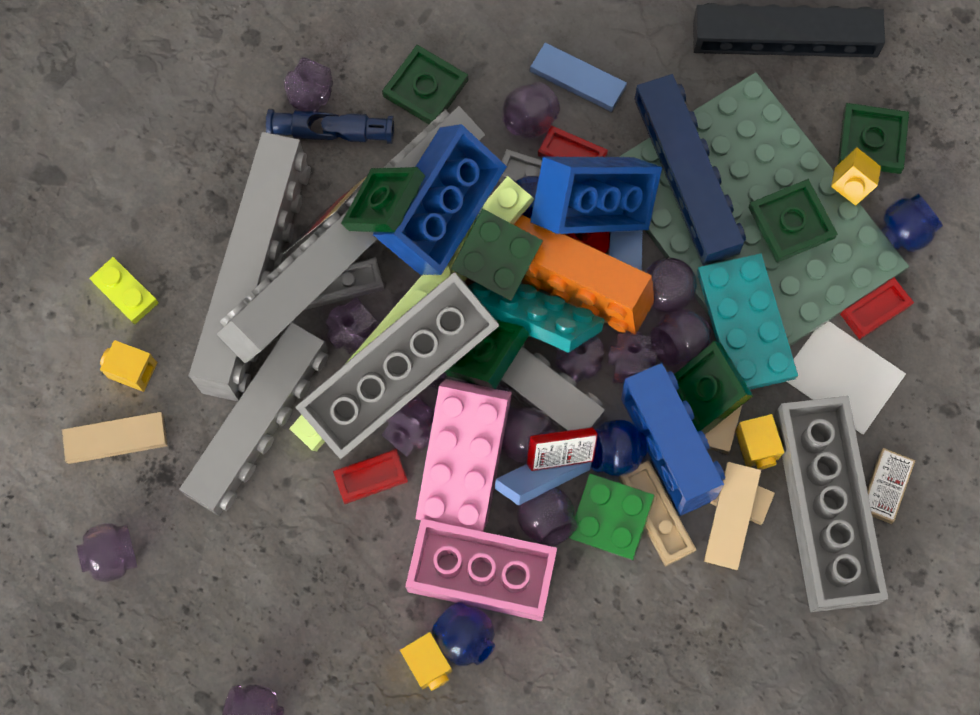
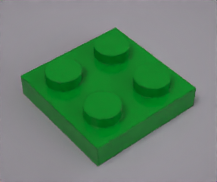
[568,474,655,561]

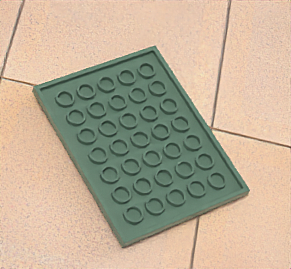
[619,72,909,347]

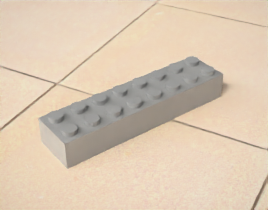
[189,132,311,402]

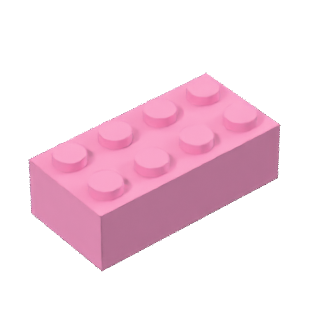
[416,379,512,532]
[405,519,557,621]

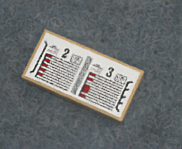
[867,448,915,524]

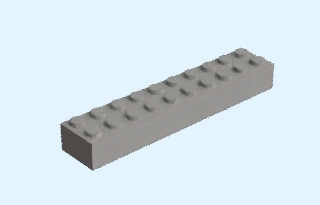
[217,106,485,363]

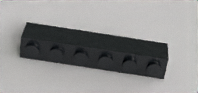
[693,3,885,58]

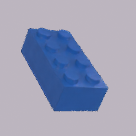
[373,124,507,275]
[531,157,662,234]
[621,363,725,517]

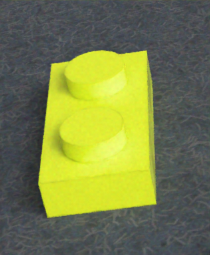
[89,257,159,325]

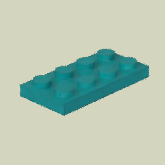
[697,253,798,390]
[467,282,605,353]

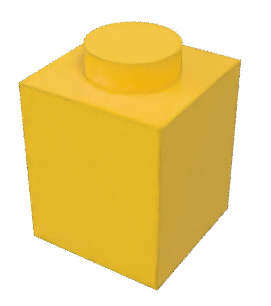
[831,147,881,206]
[100,340,157,392]
[735,414,784,470]
[400,632,453,691]

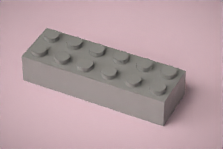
[296,271,499,460]
[774,396,888,613]

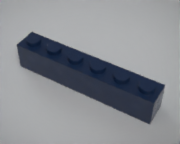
[634,74,746,266]

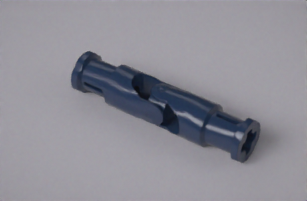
[266,109,394,144]

